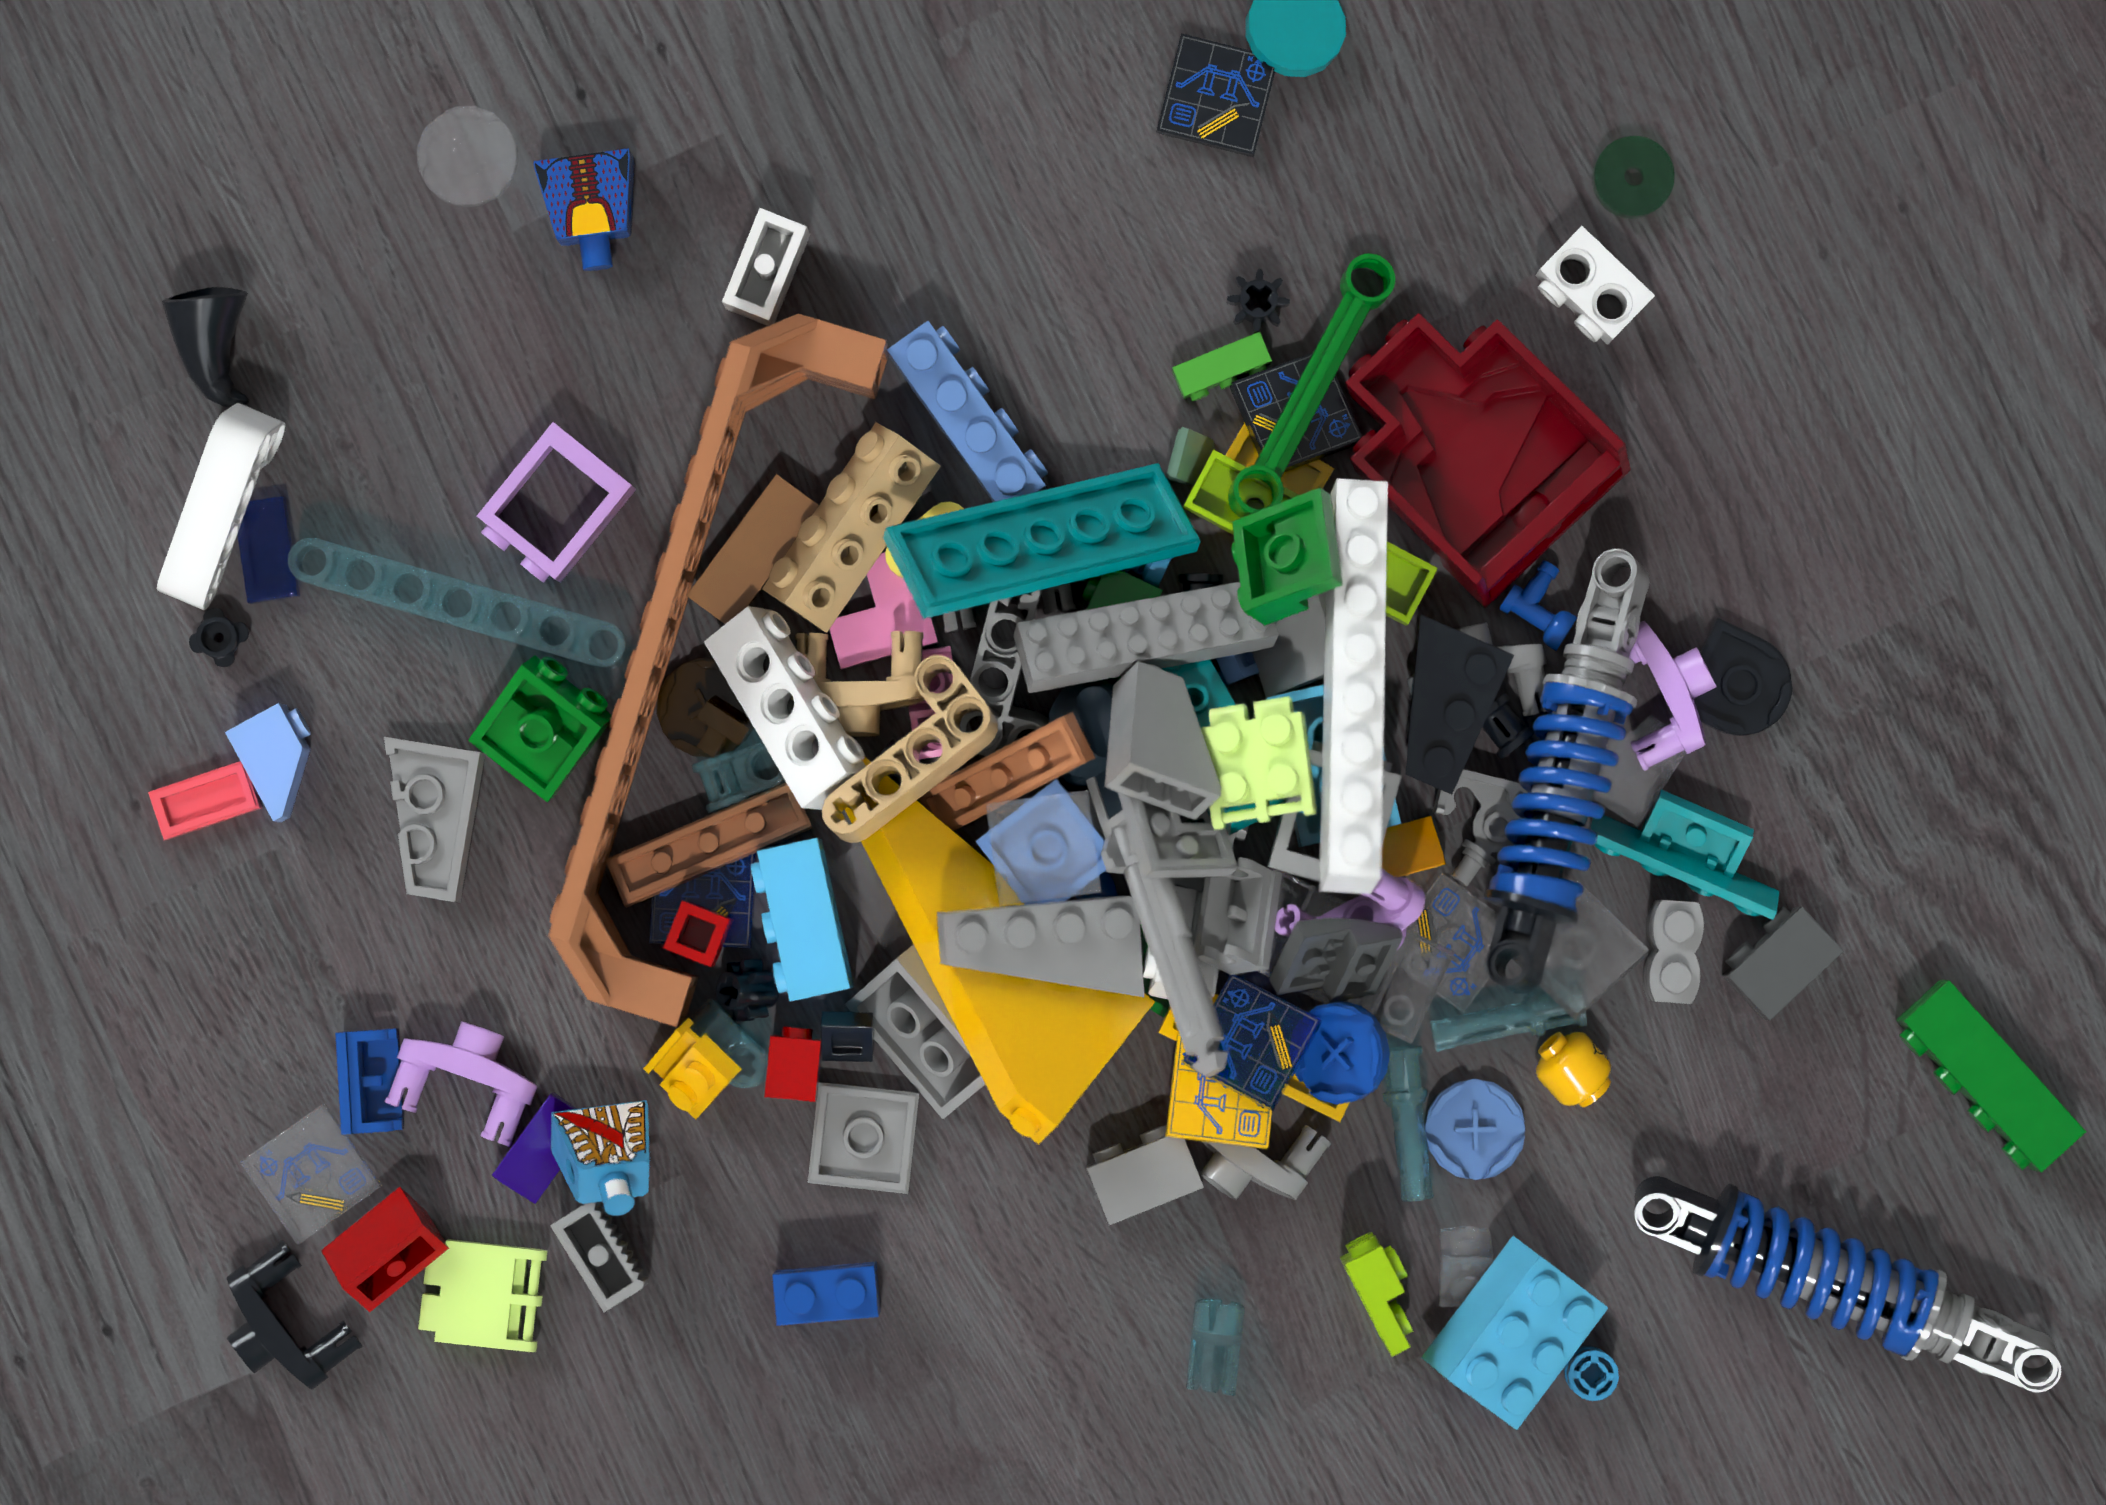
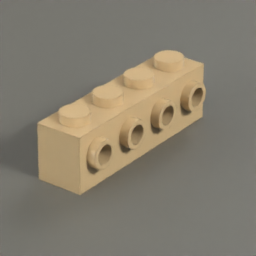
[762,422,940,633]

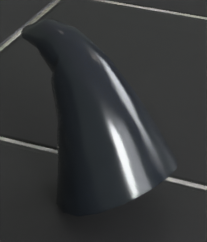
[162,287,249,407]

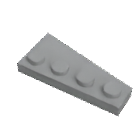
[937,895,1144,997]

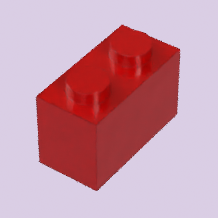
[321,1187,449,1312]

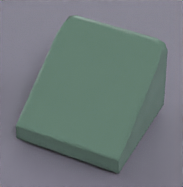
[1166,427,1215,487]

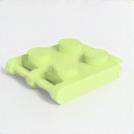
[1201,696,1316,830]
[418,1239,548,1352]

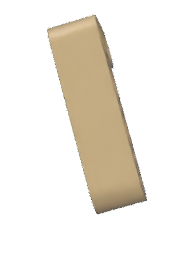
[822,655,998,843]

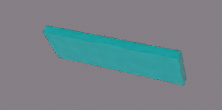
[883,463,1201,619]

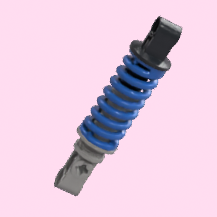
[1483,548,1650,994]
[1634,1176,2061,1392]

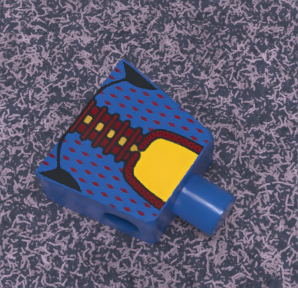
[533,148,634,271]

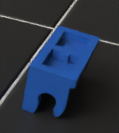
[335,1028,404,1135]

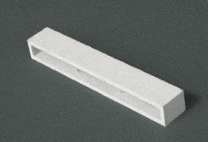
[1320,478,1388,894]

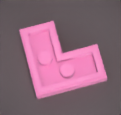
[830,552,938,670]

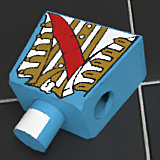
[551,1100,649,1215]

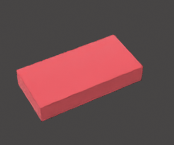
[148,761,262,840]

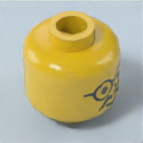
[1536,1032,1611,1107]

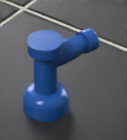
[1499,560,1578,651]

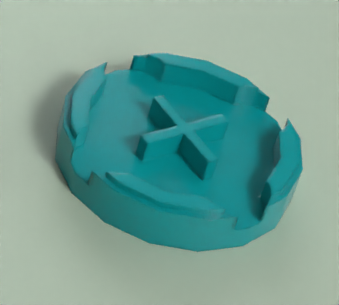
[1245,0,1346,77]

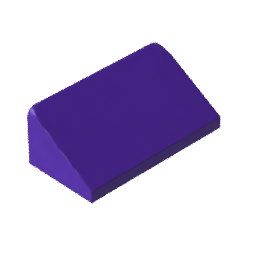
[492,1092,577,1204]

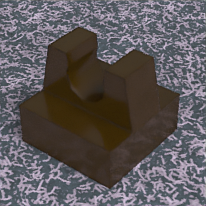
[696,695,754,758]

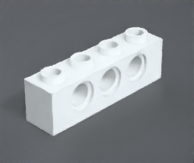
[704,606,866,810]

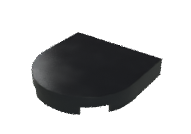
[1694,618,1793,736]

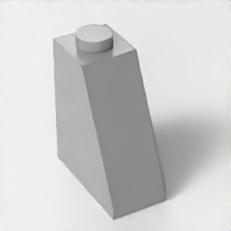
[1105,661,1221,820]

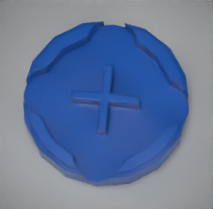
[1289,1001,1390,1104]

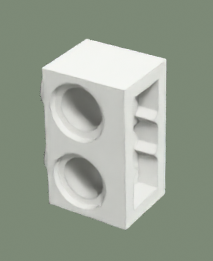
[1535,226,1655,345]

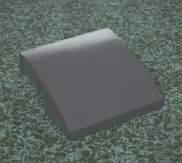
[1269,918,1403,1003]

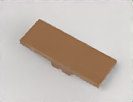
[686,474,819,624]

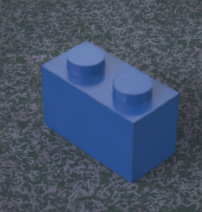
[772,1261,881,1326]

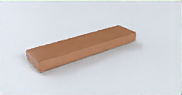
[919,712,1095,831]
[605,782,812,908]

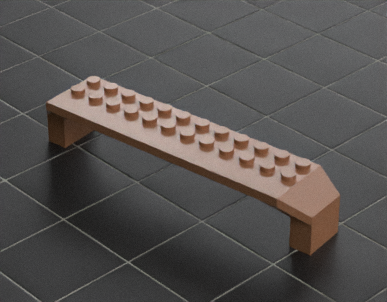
[549,314,889,1027]

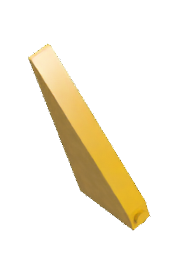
[845,756,1155,1145]

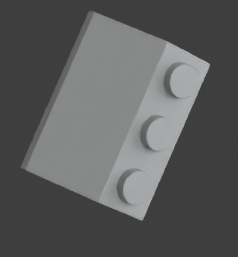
[844,944,985,1119]

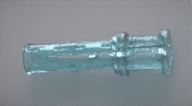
[1430,982,1587,1052]
[1382,1045,1434,1202]

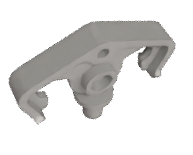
[1432,769,1528,887]

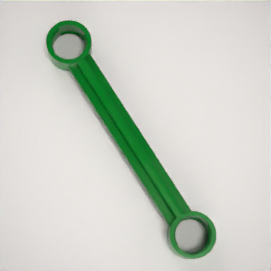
[1228,254,1395,518]

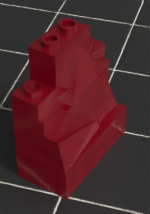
[1345,313,1631,608]

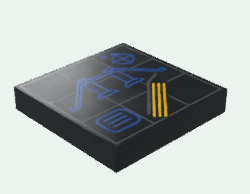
[1156,33,1275,157]
[1230,352,1362,472]

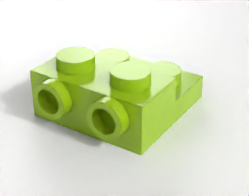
[1339,1232,1413,1357]

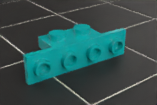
[1588,789,1780,920]

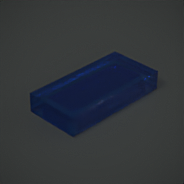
[237,496,300,604]

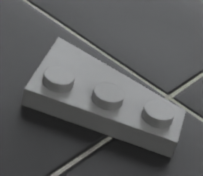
[384,737,485,903]

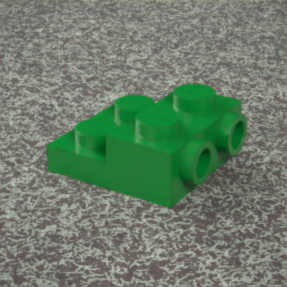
[1231,487,1343,626]
[468,655,612,802]

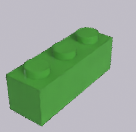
[1172,332,1272,402]

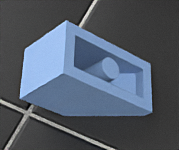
[225,703,311,822]

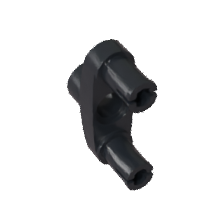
[227,1240,363,1390]

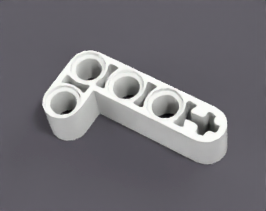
[157,403,286,610]

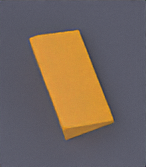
[1381,816,1446,877]

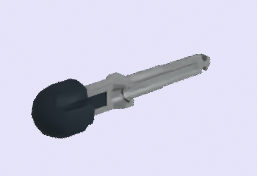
[1049,678,1228,1076]

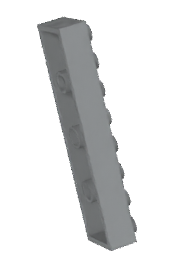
[1013,582,1279,693]

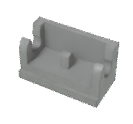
[1194,858,1282,975]

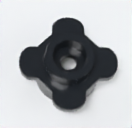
[189,608,249,667]

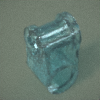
[691,743,786,813]
[690,997,768,1088]

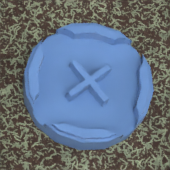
[1424,1078,1525,1180]

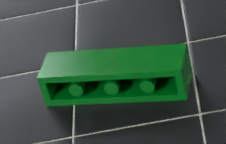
[1896,979,2086,1173]

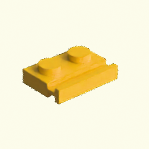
[643,1018,742,1120]

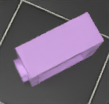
[477,422,636,583]

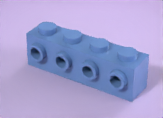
[887,321,1048,502]

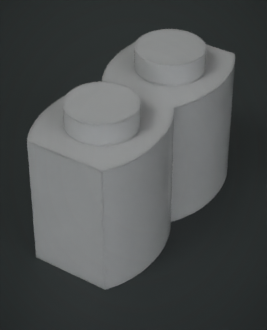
[1642,900,1704,1004]

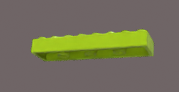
[1183,449,1438,626]

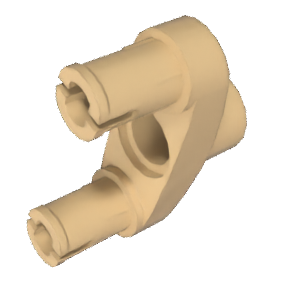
[790,631,925,737]

